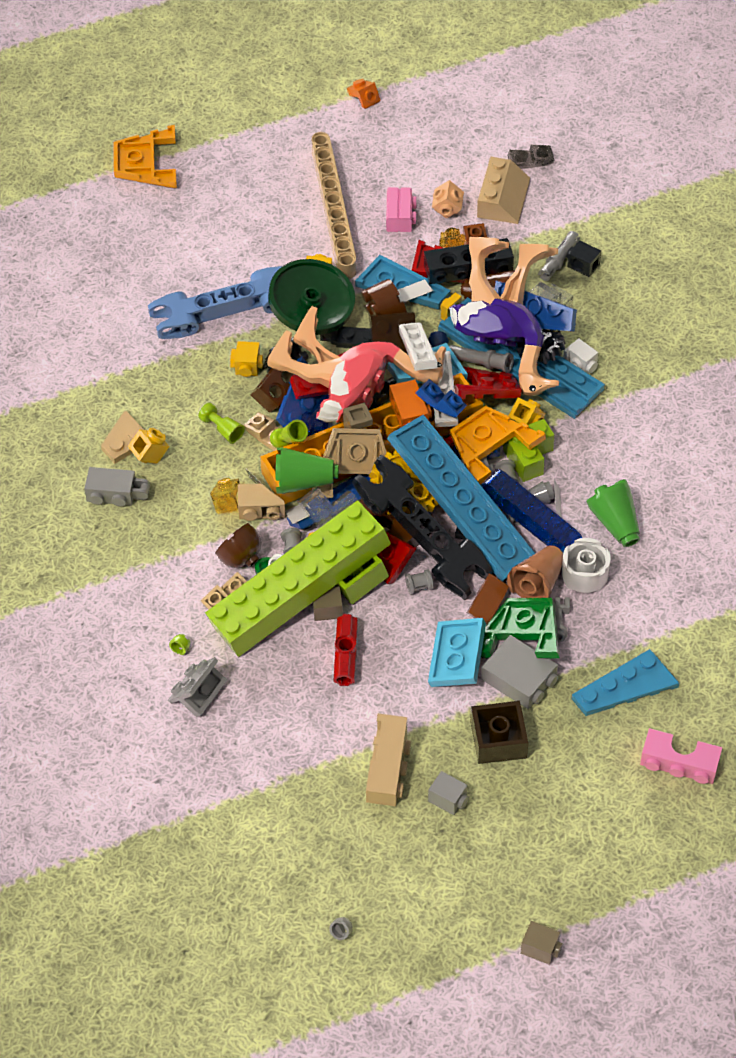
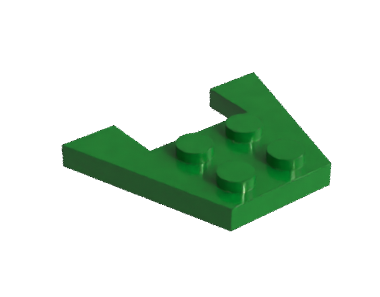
[481,598,560,658]

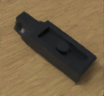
[320,326,371,348]

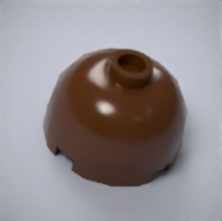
[215,523,262,568]

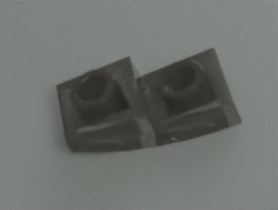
[507,144,555,169]

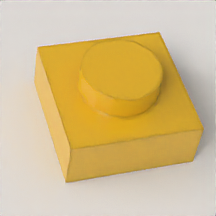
[440,293,462,321]

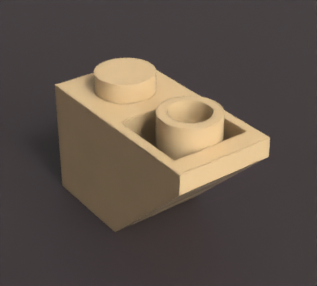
[238,483,285,521]

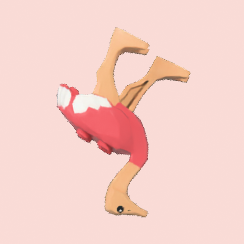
[267,306,446,423]

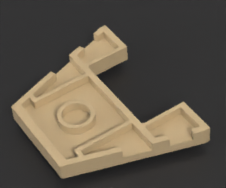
[310,428,386,498]

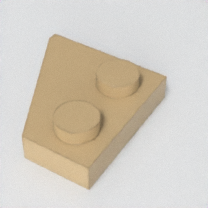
[101,411,144,464]

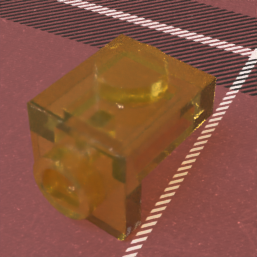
[210,478,240,514]

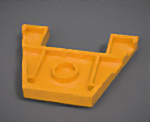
[114,125,177,188]
[450,406,546,485]

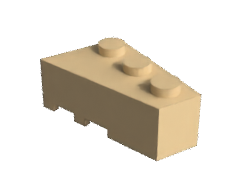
[366,713,411,806]

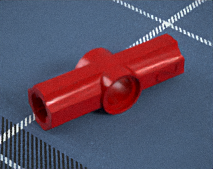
[333,614,358,686]

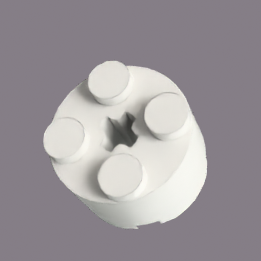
[561,538,611,593]

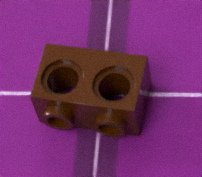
[250,368,294,412]

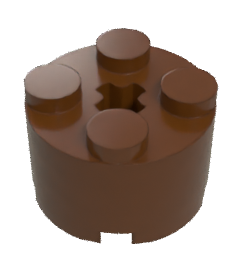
[361,279,407,316]

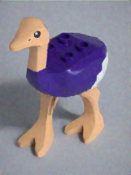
[450,237,559,396]

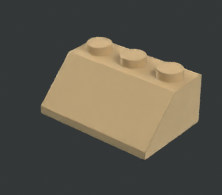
[477,156,530,224]

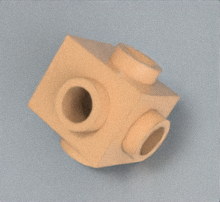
[432,180,464,218]

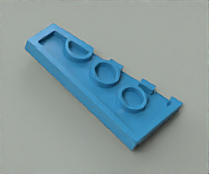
[355,254,451,309]
[571,649,679,716]

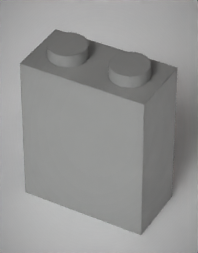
[481,635,558,709]

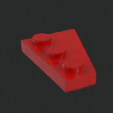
[377,531,417,584]

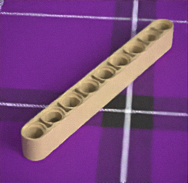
[311,132,356,279]

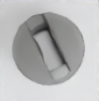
[330,917,352,940]

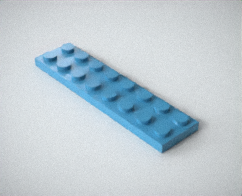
[387,414,535,582]

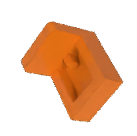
[347,79,380,109]

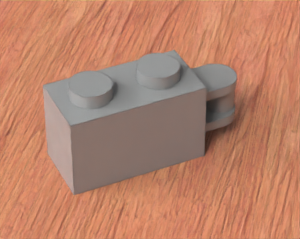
[84,467,151,506]

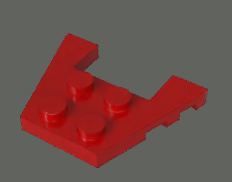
[455,366,522,399]

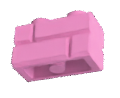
[386,187,416,232]

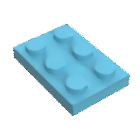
[428,618,486,687]

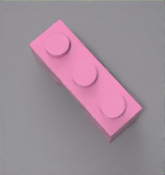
[640,728,722,784]

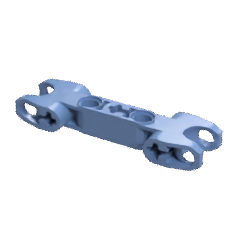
[148,266,282,339]

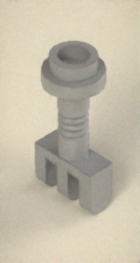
[550,597,570,642]

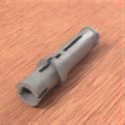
[538,231,580,281]

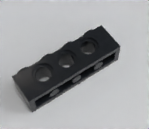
[424,238,514,285]

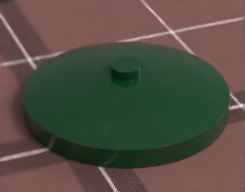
[268,259,355,335]

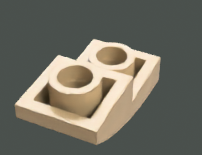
[243,412,291,451]
[201,572,247,610]

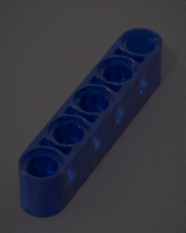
[481,469,582,553]

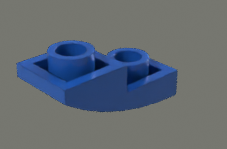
[416,379,467,418]

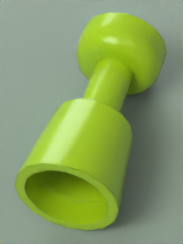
[198,403,245,444]
[270,419,308,448]

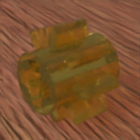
[439,228,465,248]

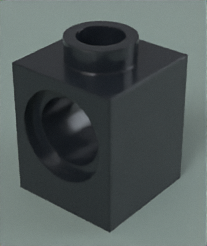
[566,240,601,277]

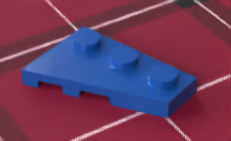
[276,357,326,428]

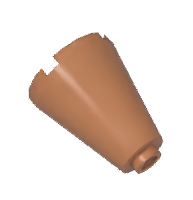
[507,545,563,598]

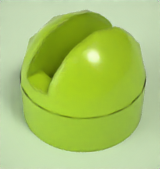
[169,634,191,655]

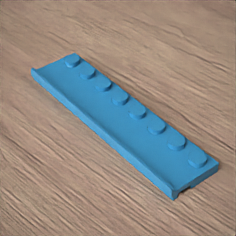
[438,297,605,419]

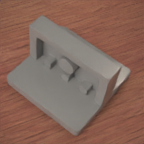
[168,657,227,717]

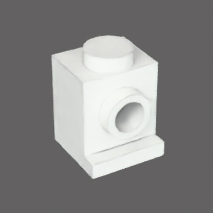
[563,338,598,374]

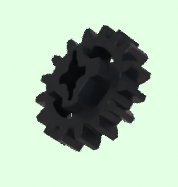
[517,329,566,366]

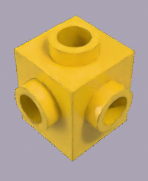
[508,398,546,425]

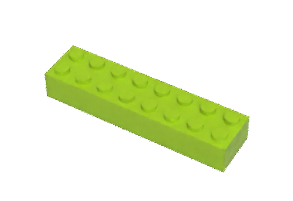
[205,500,391,657]

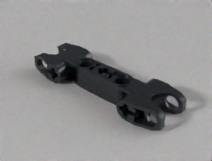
[352,455,494,600]

